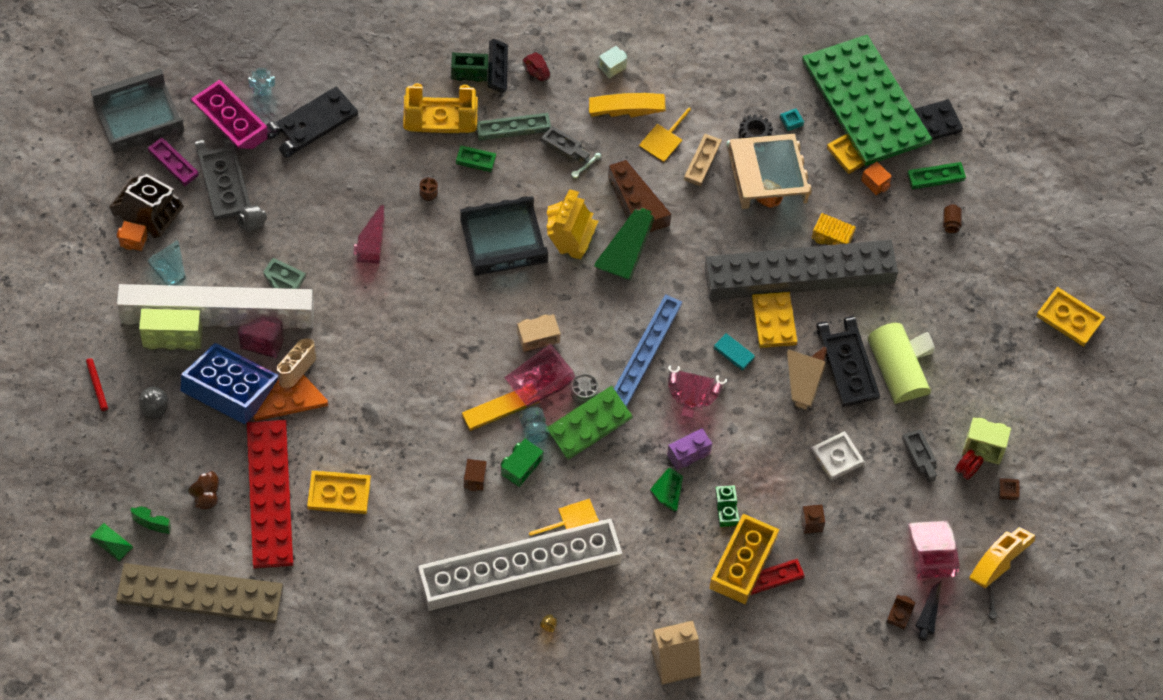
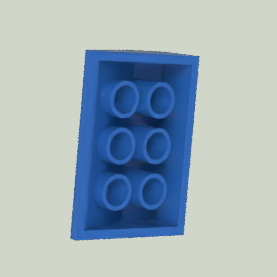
[180,343,278,424]

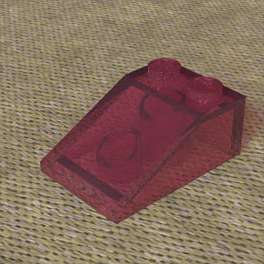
[504,343,575,407]

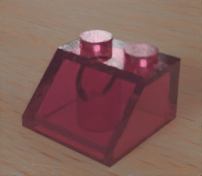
[238,316,284,359]

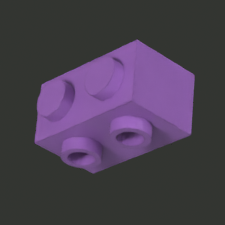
[667,428,712,470]

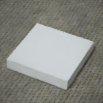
[811,431,865,481]

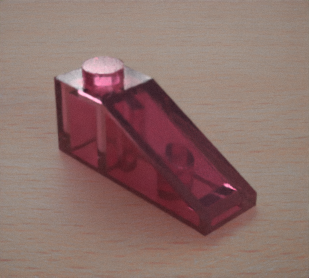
[353,205,385,264]

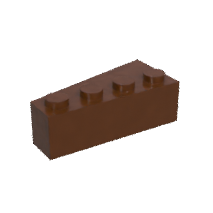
[608,160,672,232]

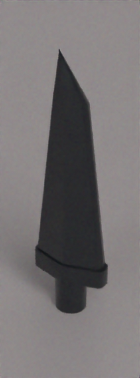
[915,580,942,641]

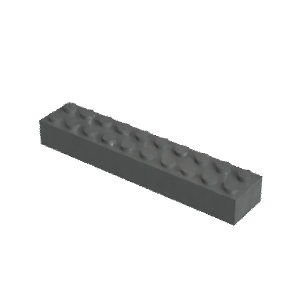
[704,240,898,300]

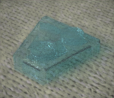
[148,240,186,286]

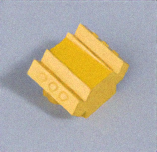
[547,189,598,260]

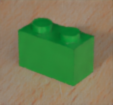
[500,439,544,488]

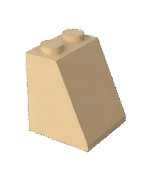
[787,349,826,410]
[651,621,701,685]

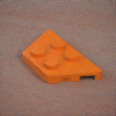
[254,374,328,422]

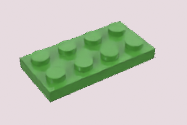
[547,385,633,460]

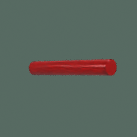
[86,358,108,411]

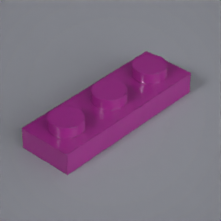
[148,137,199,186]

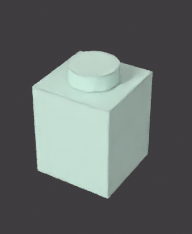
[598,46,627,78]

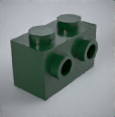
[451,52,488,82]

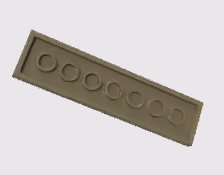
[116,563,283,623]

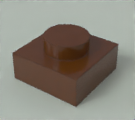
[999,478,1020,500]

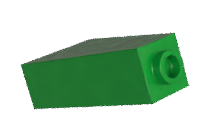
[594,208,655,281]

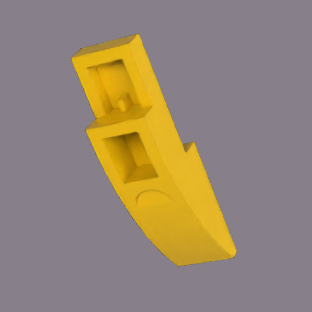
[969,527,1035,588]

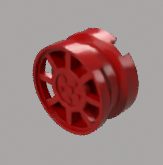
[955,449,984,480]

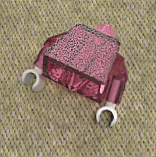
[668,366,727,418]

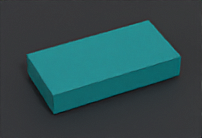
[713,333,755,371]

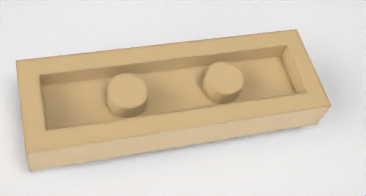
[684,134,722,187]

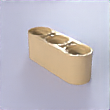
[277,338,316,388]

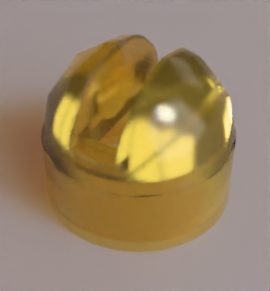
[540,614,558,632]

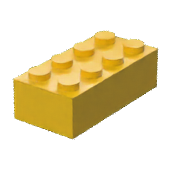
[709,514,779,605]

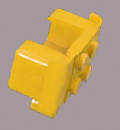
[403,83,478,133]

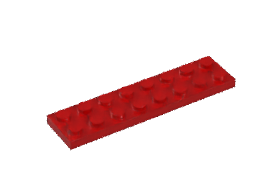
[247,420,293,569]

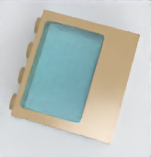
[728,134,812,209]

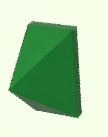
[650,468,683,511]
[90,523,133,562]

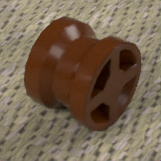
[419,177,438,201]

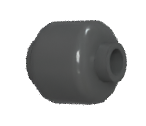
[237,205,267,232]

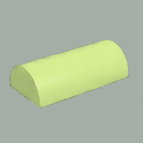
[867,323,931,404]

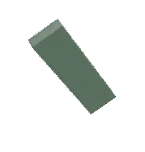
[477,113,551,141]

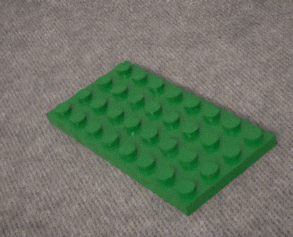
[802,35,932,166]

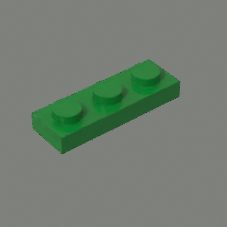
[907,162,966,190]

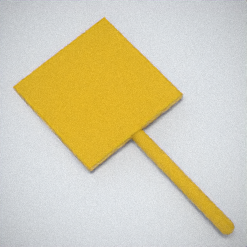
[639,108,691,162]
[529,498,599,536]

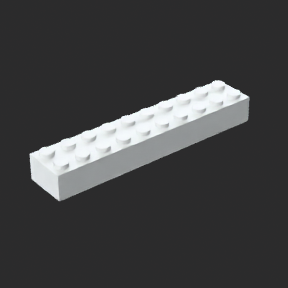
[117,284,314,329]
[418,519,622,611]

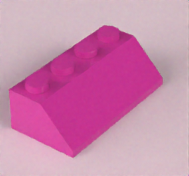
[191,80,267,149]

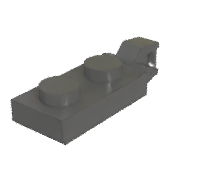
[541,126,590,164]
[902,429,937,483]

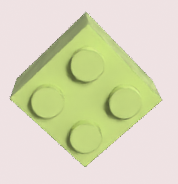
[962,417,1011,465]

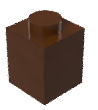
[464,459,487,491]
[800,504,826,534]

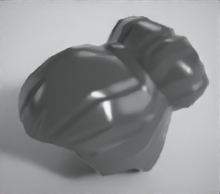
[139,386,168,419]

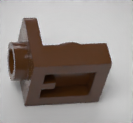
[886,595,916,630]

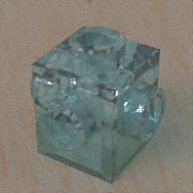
[249,68,275,95]

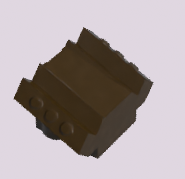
[109,174,184,238]

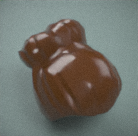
[188,471,219,510]

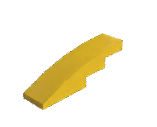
[589,93,666,118]

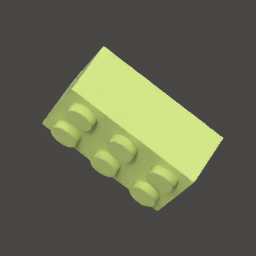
[139,309,203,350]

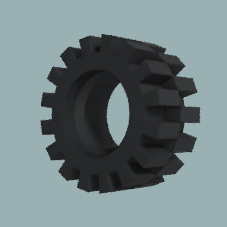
[738,114,773,149]

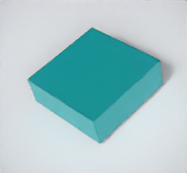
[779,108,804,132]

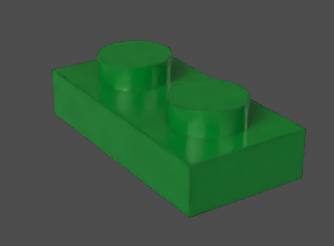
[456,145,496,173]

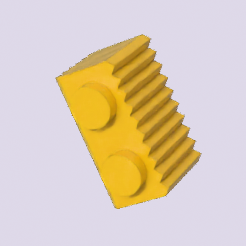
[812,213,856,245]

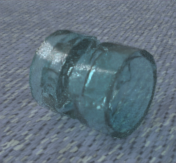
[519,407,550,443]

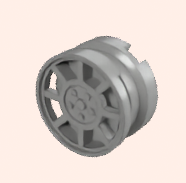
[571,373,599,404]

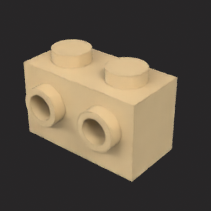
[517,314,561,352]

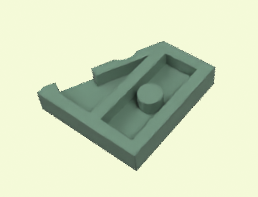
[263,258,306,289]

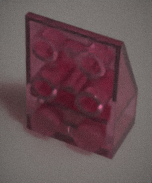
[909,521,960,579]

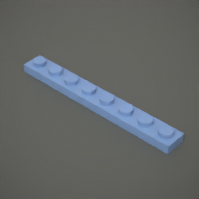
[614,294,682,407]

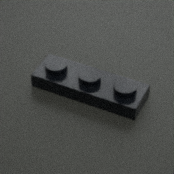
[488,39,508,93]

